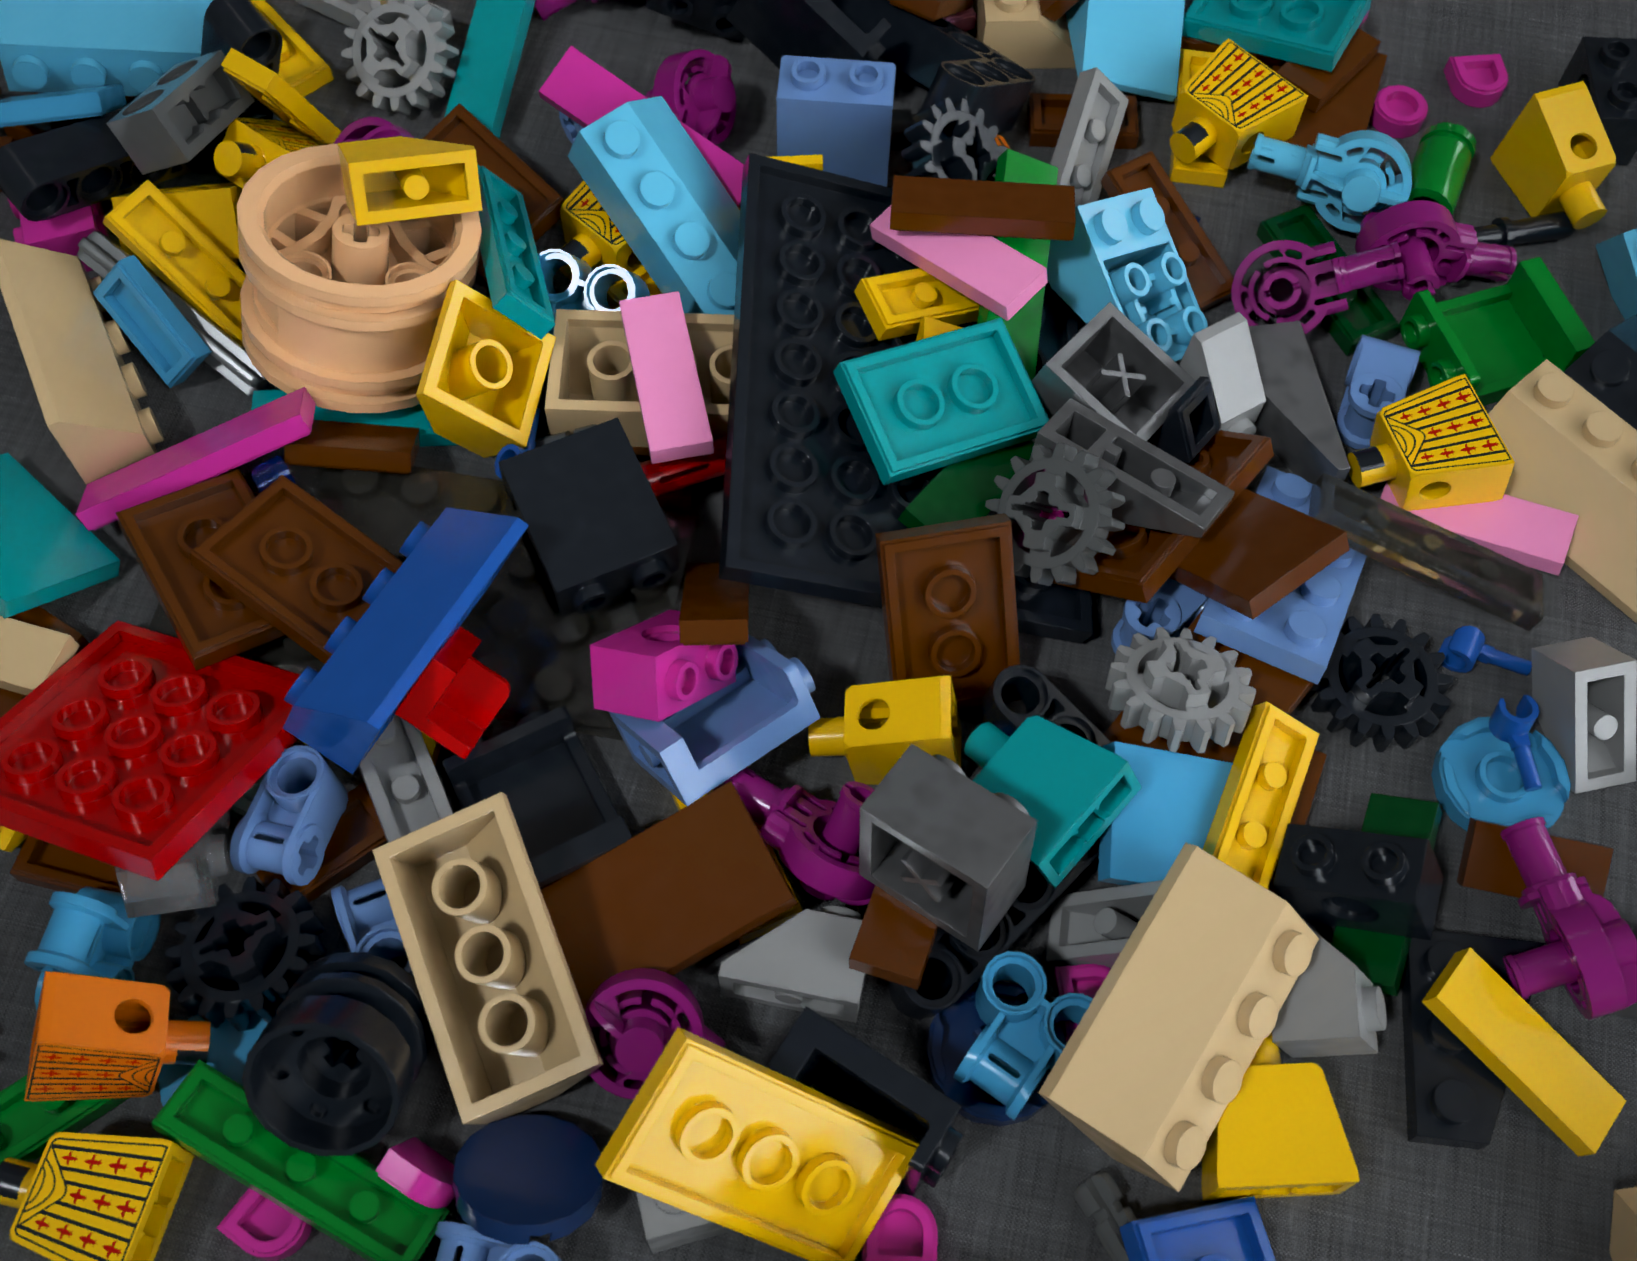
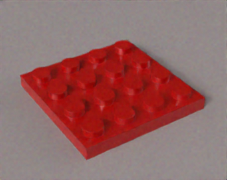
[0,620,300,881]

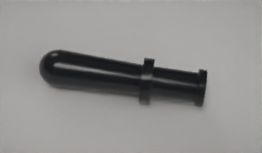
[1474,211,1576,247]

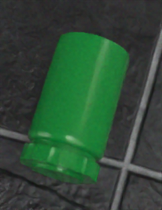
[1408,122,1477,215]

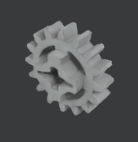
[341,0,459,115]
[1105,627,1256,753]

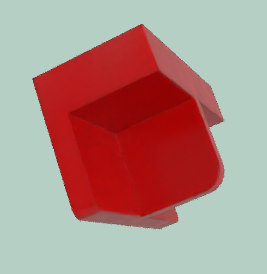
[395,626,511,759]

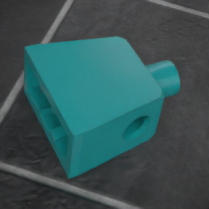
[964,715,1142,888]

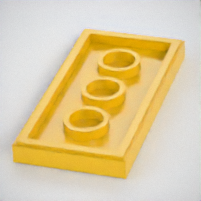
[595,1027,920,1261]

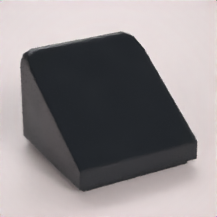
[1154,376,1220,463]

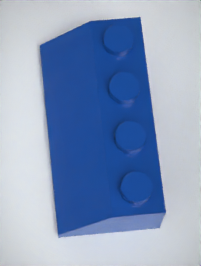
[283,507,529,775]

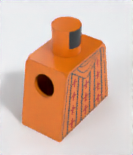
[24,971,211,1102]

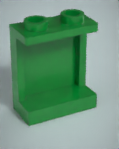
[1399,256,1595,406]

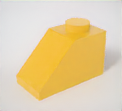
[337,136,482,226]

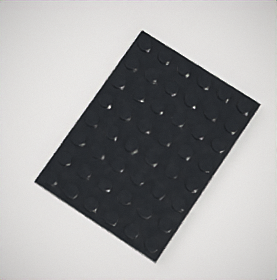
[719,153,1093,644]

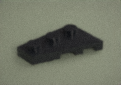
[1401,930,1546,1150]

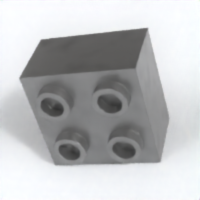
[1031,302,1196,441]
[859,743,1038,952]

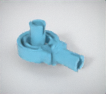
[1247,130,1412,232]

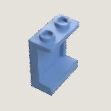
[777,55,896,187]
[609,634,821,806]

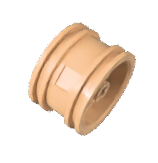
[237,143,482,413]

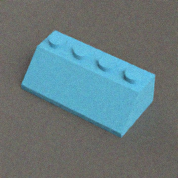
[0,0,213,97]
[567,96,740,315]

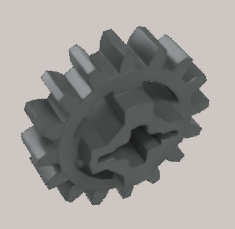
[985,443,1126,586]

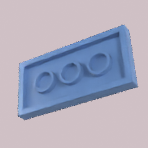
[1194,466,1382,685]

